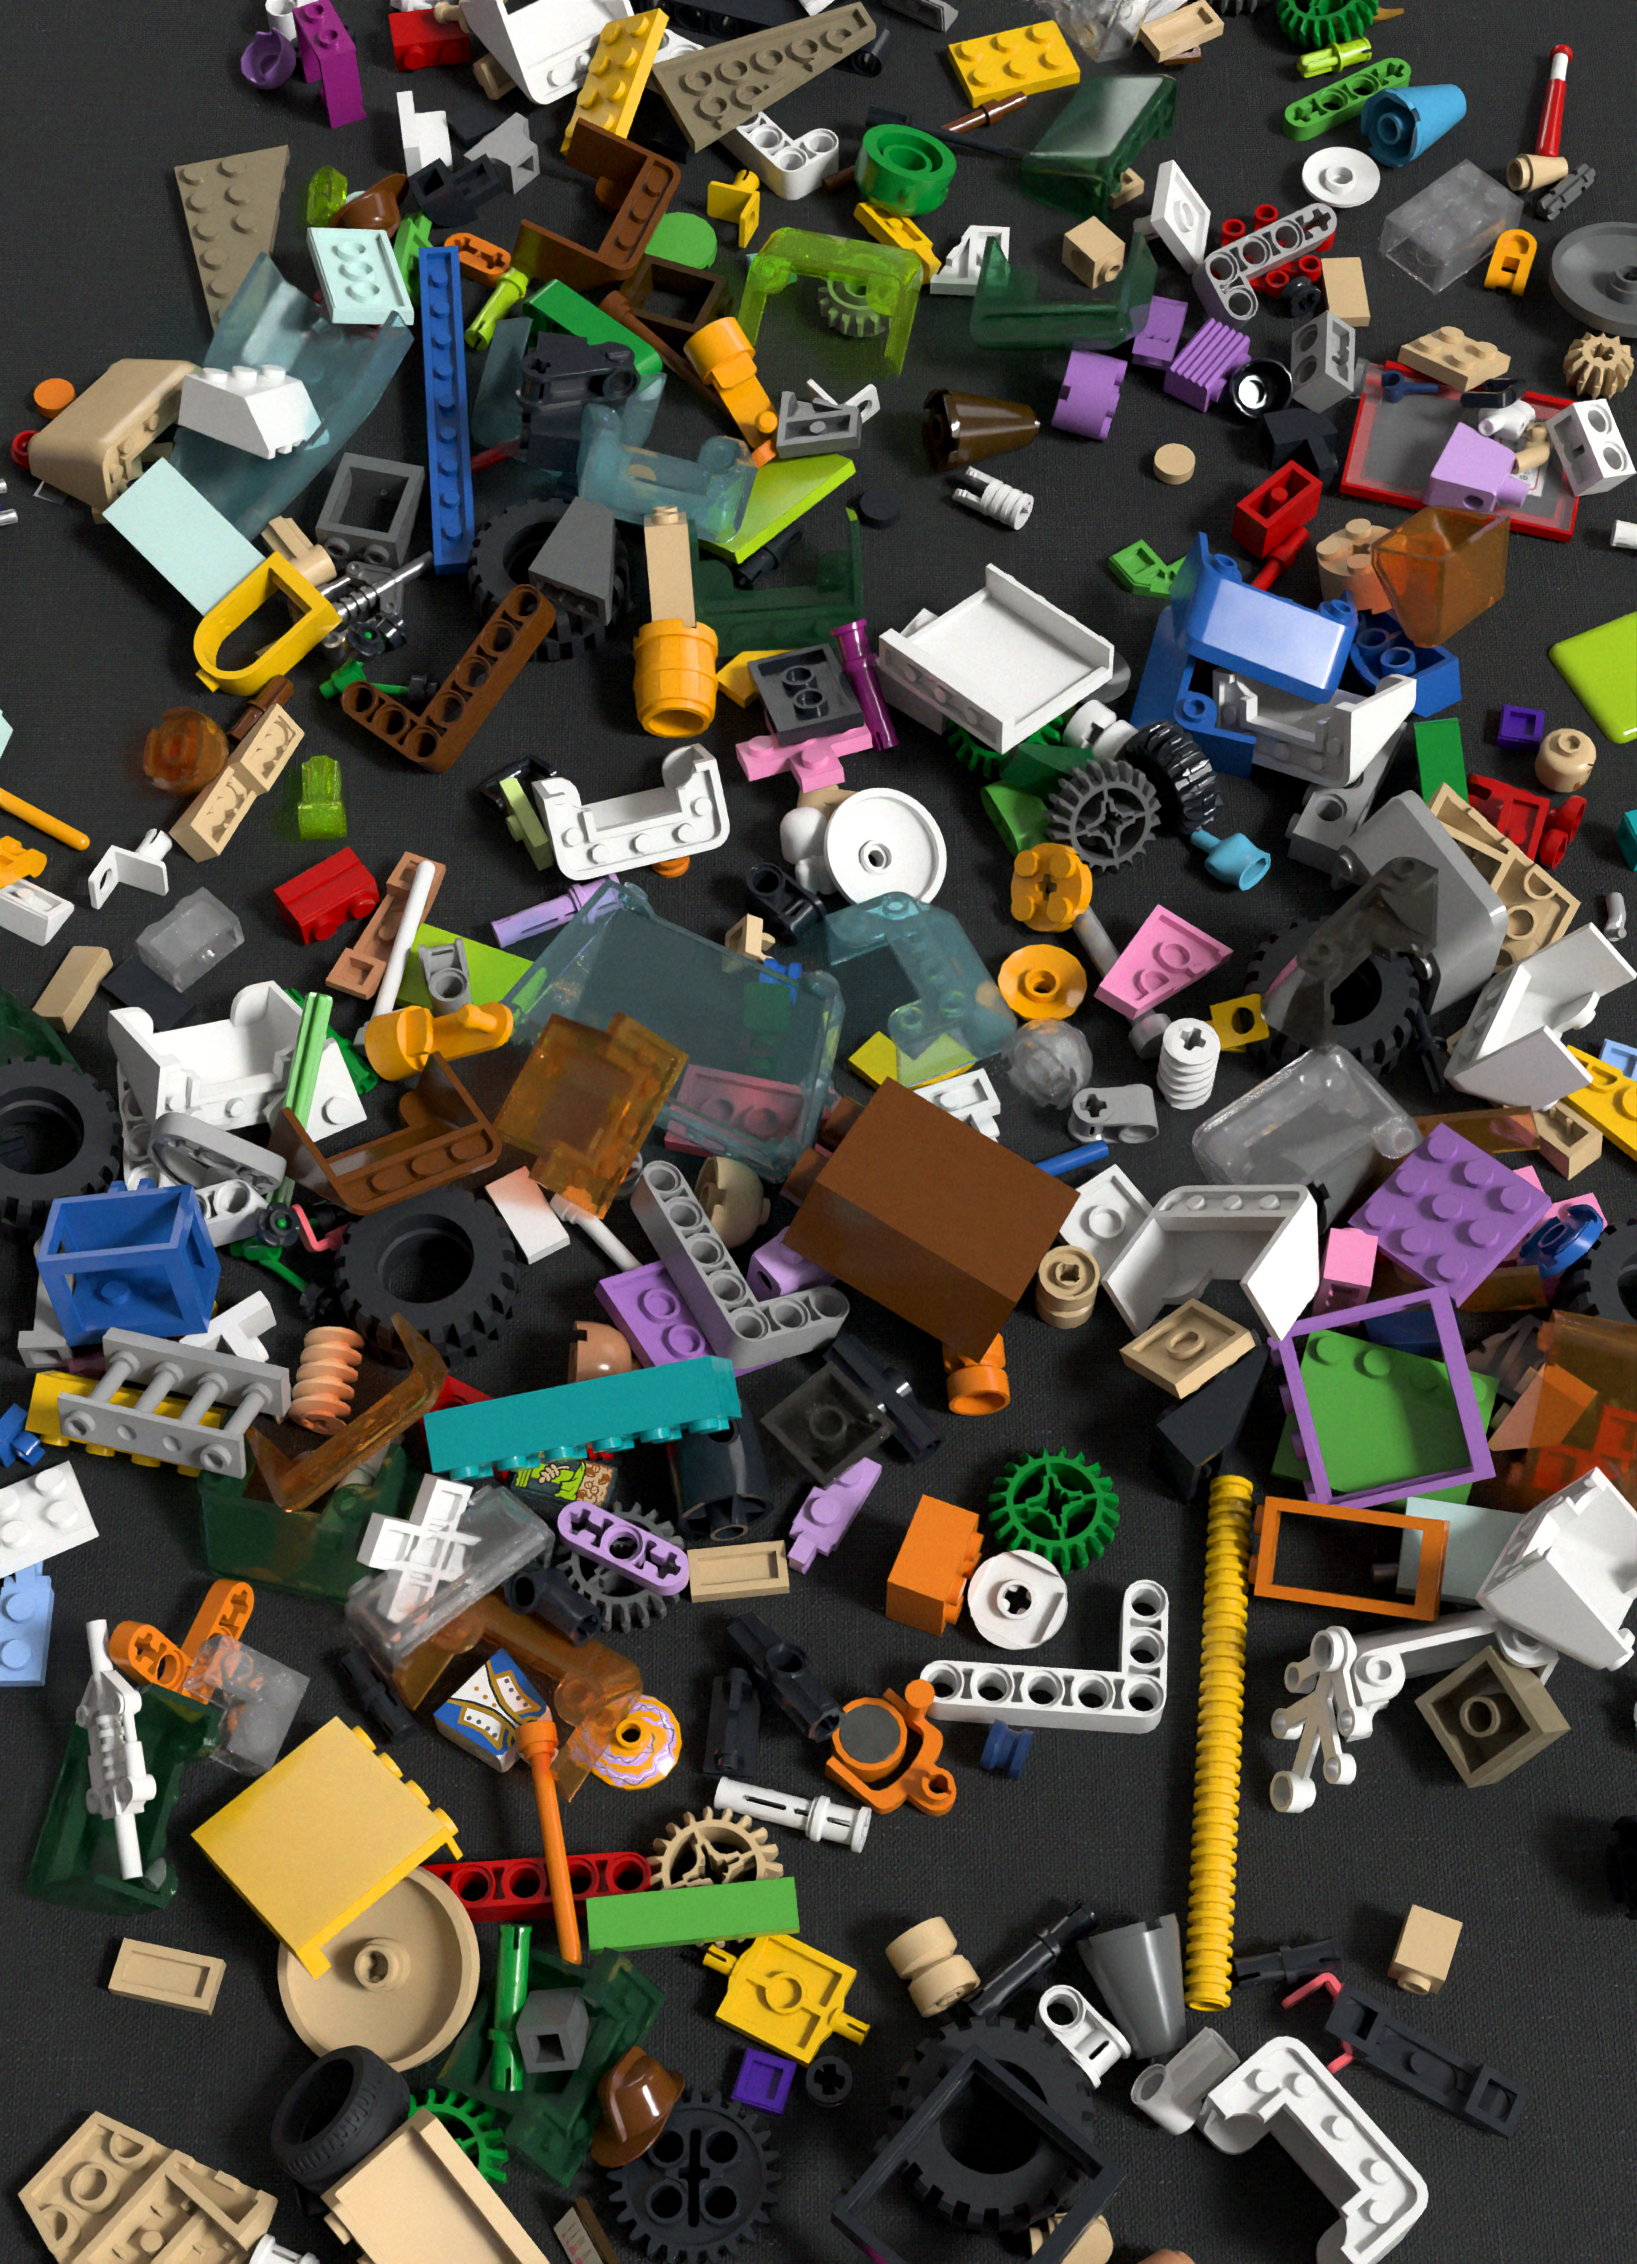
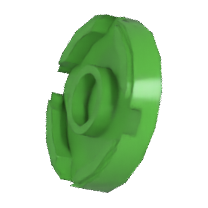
[645,212,717,269]

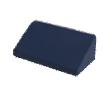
[1362,1311,1466,1357]

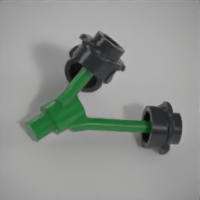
[319,612,441,713]
[230,1199,350,1322]

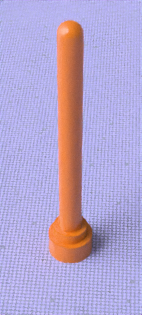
[515,1720,582,1969]

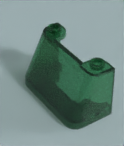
[1018,74,1180,224]

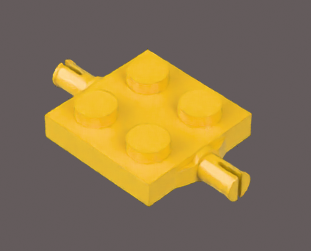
[703,1934,870,2068]

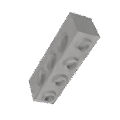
[1285,721,1407,875]

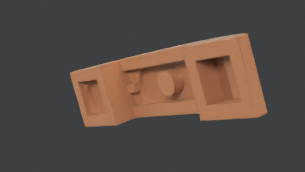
[325,851,446,1000]

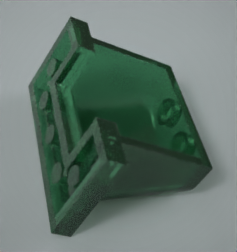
[435,1942,667,2189]

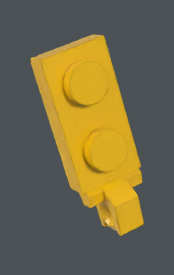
[854,202,942,285]

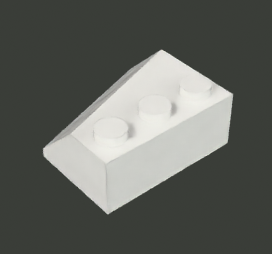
[178,364,326,459]

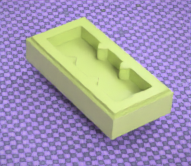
[499,776,554,871]

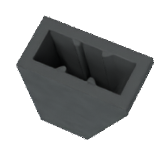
[528,496,616,626]

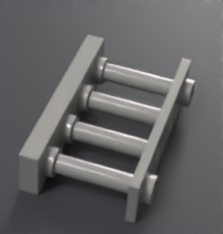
[57,1327,291,1479]

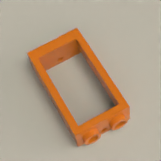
[1248,1496,1450,1621]

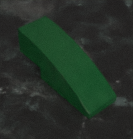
[998,743,1134,804]

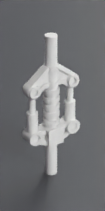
[76,1620,156,1880]

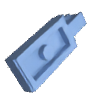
[0,1561,54,1687]

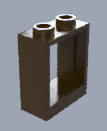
[618,253,733,358]

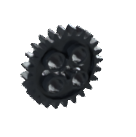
[607,2088,782,2264]

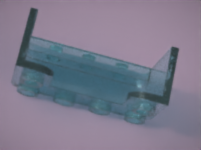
[825,891,1017,1088]

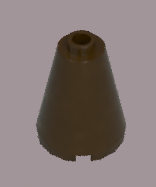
[922,388,1039,472]

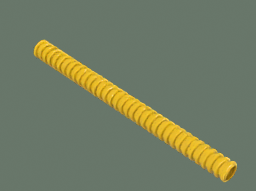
[1184,1475,1253,2011]

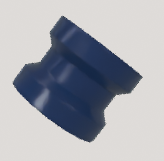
[980,1719,1034,1780]

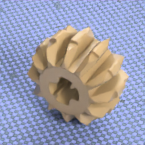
[1563,331,1634,400]

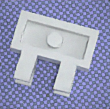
[913,1068,1000,1143]

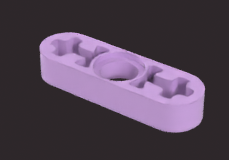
[557,1501,690,1596]

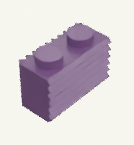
[1163,318,1251,412]

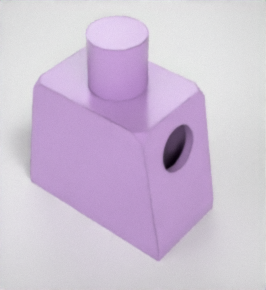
[1422,422,1530,519]
[746,1226,839,1302]

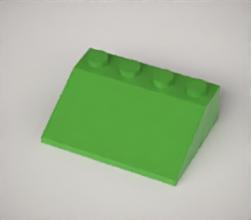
[1270,1329,1500,1514]

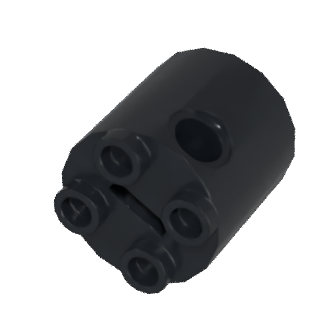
[661,1398,773,1541]

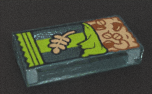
[510,1457,618,1511]

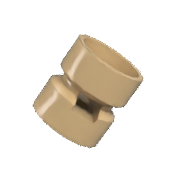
[1034,1245,1100,1329]
[885,1917,980,2017]

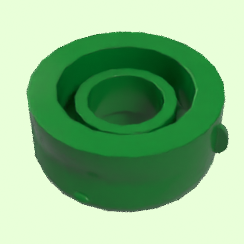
[854,124,956,217]

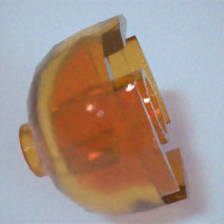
[143,706,229,796]

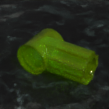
[298,755,347,841]

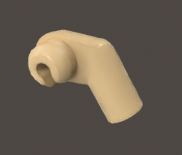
[1511,422,1551,475]

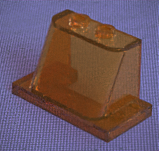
[492,1011,689,1220]

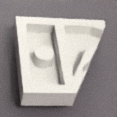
[930,225,1010,297]
[263,1037,367,1142]

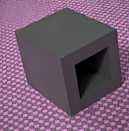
[515,1987,592,2073]

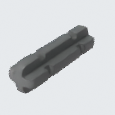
[1536,163,1596,221]

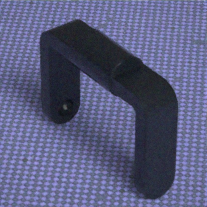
[1460,378,1526,409]
[478,755,559,814]

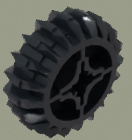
[1125,720,1223,836]

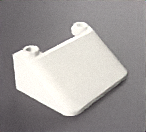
[460,0,634,105]

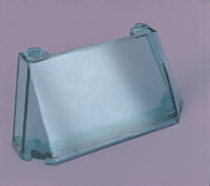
[498,879,846,1184]

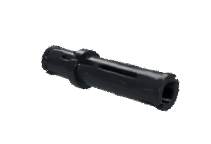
[961,1899,1100,2024]

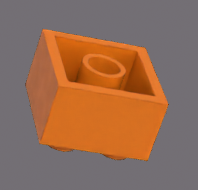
[886,1494,984,1638]

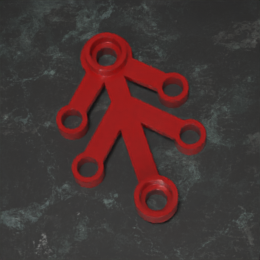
[1210,204,1336,297]

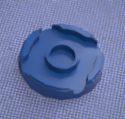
[1517,1204,1604,1281]

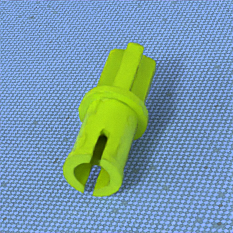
[1297,37,1372,78]

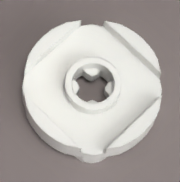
[968,1550,1068,1650]

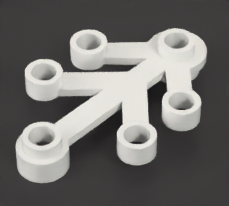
[1270,1626,1370,1813]

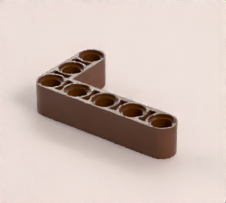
[341,584,556,774]

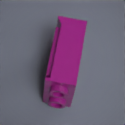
[292,0,367,129]

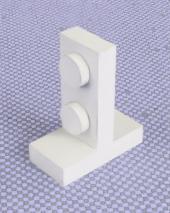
[179,1290,293,1424]

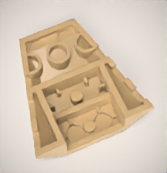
[1363,782,1581,973]
[18,2111,278,2264]

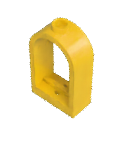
[194,550,343,696]

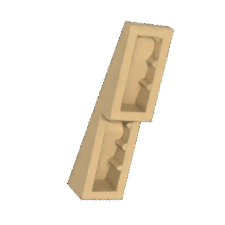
[168,703,305,863]
[1446,1026,1603,1181]

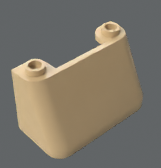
[27,358,202,512]

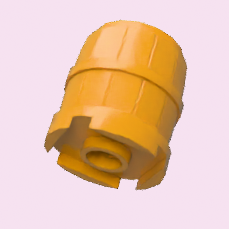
[633,618,718,738]

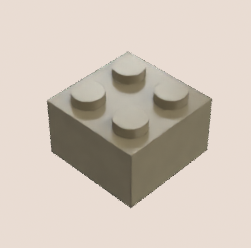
[1415,1644,1571,1788]

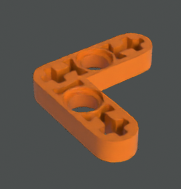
[109,1578,254,1715]

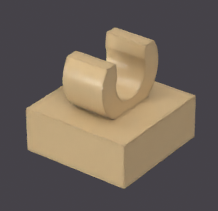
[472,52,517,100]
[723,914,775,976]

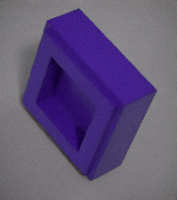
[1495,704,1545,754]
[731,2048,797,2118]

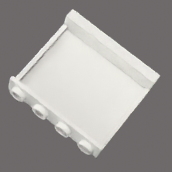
[879,563,1114,755]

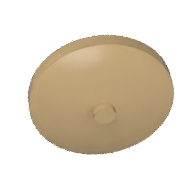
[277,1866,480,2072]

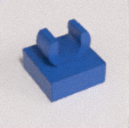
[0,1403,46,1469]

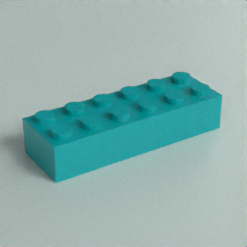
[423,1355,742,1481]

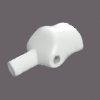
[1478,400,1536,441]

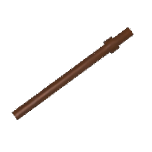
[821,91,1027,194]

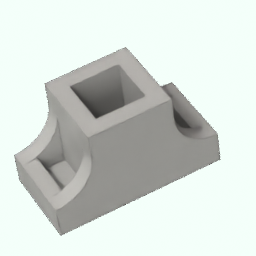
[463,112,540,195]

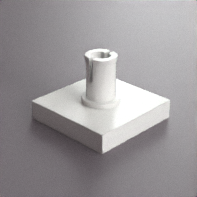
[1133,160,1211,274]

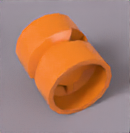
[942,1333,1010,1416]

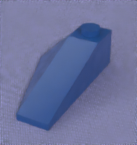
[1349,608,1462,718]

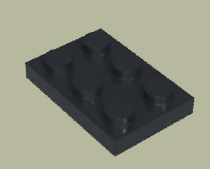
[747,642,864,746]

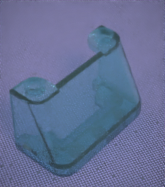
[577,403,758,543]

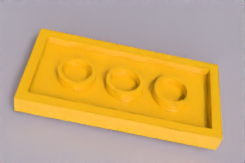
[560,8,669,156]

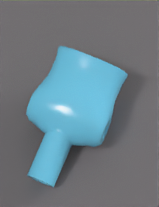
[1190,830,1271,891]

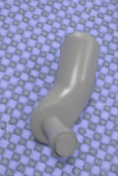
[1603,892,1626,942]

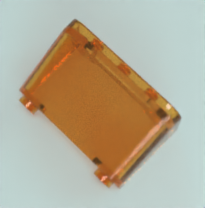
[1507,1309,1637,1512]

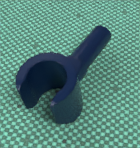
[1381,370,1438,403]

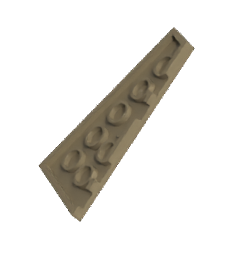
[650,1,876,153]
[174,145,290,348]

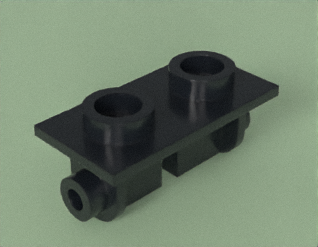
[703,1668,762,1778]

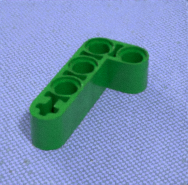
[521,279,663,391]
[1413,717,1469,804]

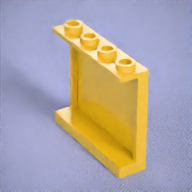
[190,1716,463,1980]

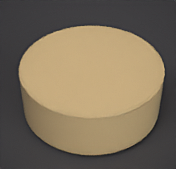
[1153,443,1195,485]

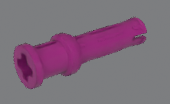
[828,618,900,752]

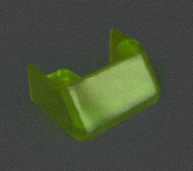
[737,227,924,374]

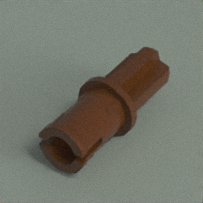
[226,674,294,748]

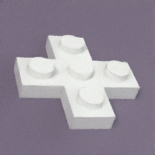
[356,1473,487,1629]

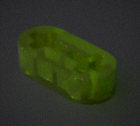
[307,165,347,228]

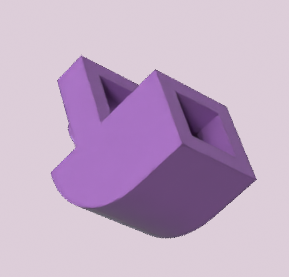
[1132,294,1188,371]

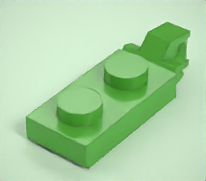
[393,208,434,309]

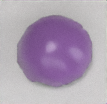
[240,27,296,90]

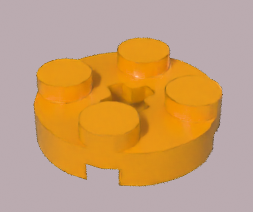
[1011,843,1092,933]

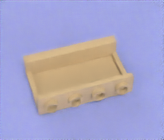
[321,2107,550,2264]

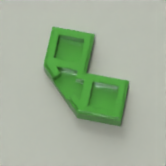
[1108,539,1186,600]

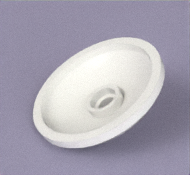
[824,788,947,918]

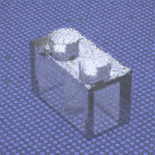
[135,886,245,993]

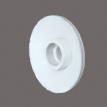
[1302,147,1380,208]

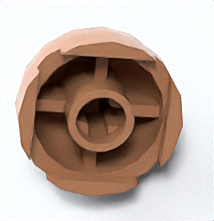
[567,1321,641,1384]

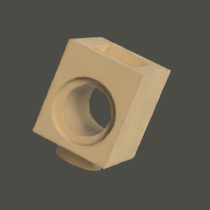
[1062,216,1125,290]
[1387,1904,1463,1995]

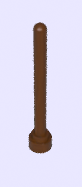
[598,290,737,426]

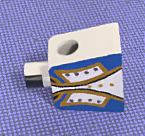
[433,1647,559,1773]

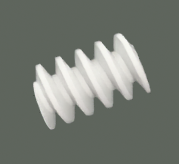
[1156,1018,1221,1110]

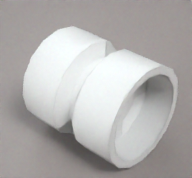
[1062,700,1138,763]

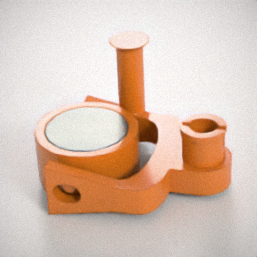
[824,1679,957,1816]

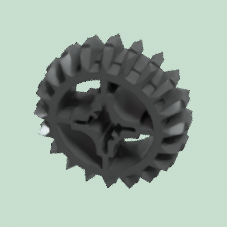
[1043,757,1162,877]
[556,1500,688,1634]

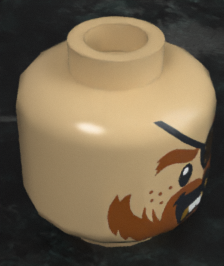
[1535,728,1596,793]

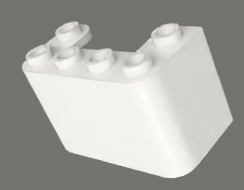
[1195,2036,1429,2264]

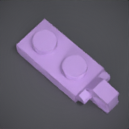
[787,1444,882,1575]

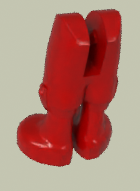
[1466,773,1587,869]

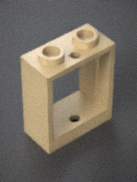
[644,506,696,627]

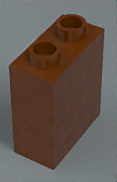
[779,1076,1081,1364]

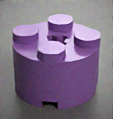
[1051,347,1128,441]

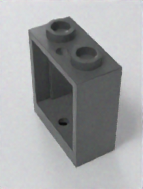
[315,452,428,569]

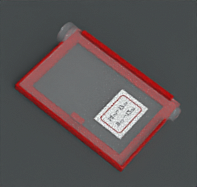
[1339,357,1580,543]

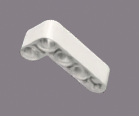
[718,111,839,200]

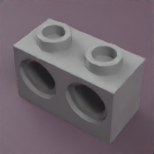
[1290,310,1355,414]

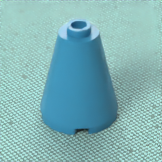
[1361,84,1467,168]

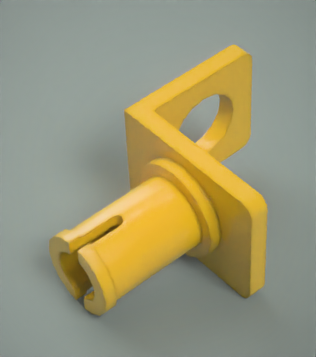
[707,170,760,249]
[1205,994,1269,1053]

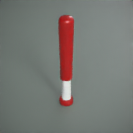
[1534,44,1573,158]

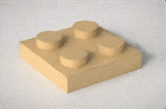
[1397,326,1511,392]
[1119,1298,1255,1400]

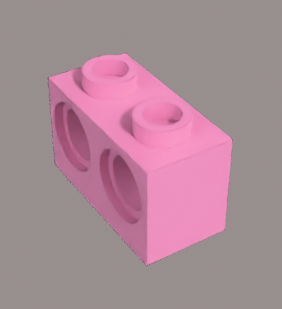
[1311,1228,1378,1328]

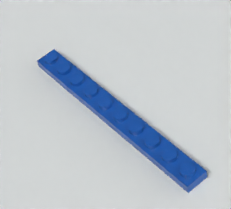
[418,246,476,575]

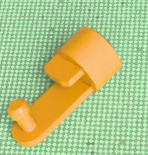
[683,317,779,451]
[365,1002,513,1081]

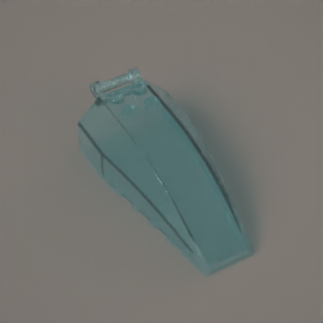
[131,251,414,553]

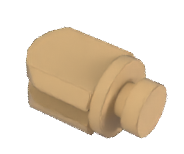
[1028,2212,1113,2264]

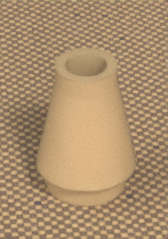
[1507,154,1568,194]

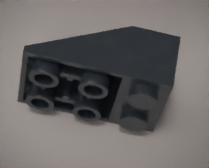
[1148,1343,1271,1506]

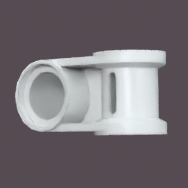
[1034,1985,1132,2090]

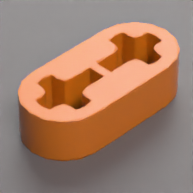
[444,233,511,288]

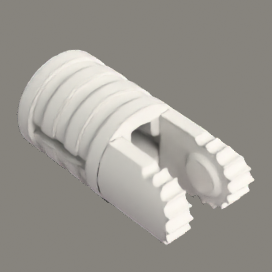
[952,466,1034,530]

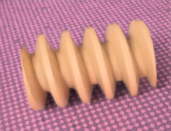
[288,1326,365,1435]

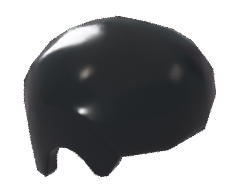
[1227,357,1295,422]

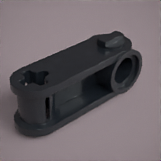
[515,341,641,411]

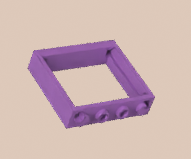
[1267,1285,1496,1518]

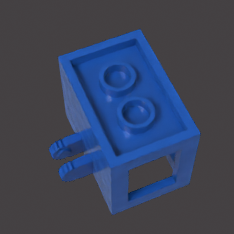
[36,1178,221,1347]

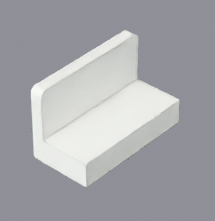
[397,91,453,177]

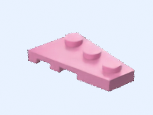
[1094,904,1234,1020]

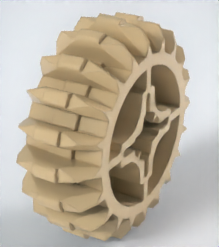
[646,1806,783,1949]

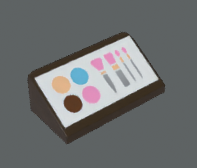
[553,2197,621,2264]

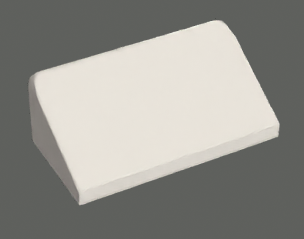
[0,879,74,946]

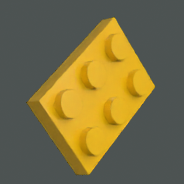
[947,20,1080,108]

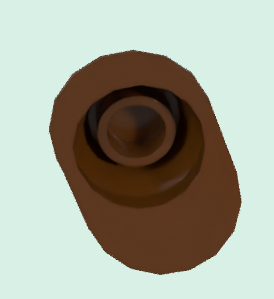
[329,173,410,240]
[590,2046,685,2168]

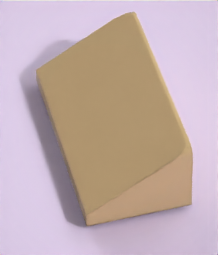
[28,946,113,1035]

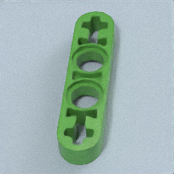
[1282,58,1411,141]

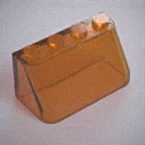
[1370,505,1511,648]

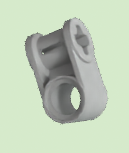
[418,937,473,1018]
[1067,1084,1159,1145]

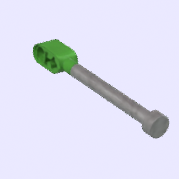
[980,779,1172,1060]

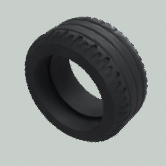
[271,2045,410,2196]

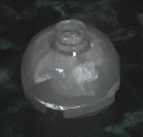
[1001,1018,1094,1110]

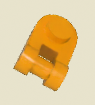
[1484,229,1537,296]
[0,836,47,889]

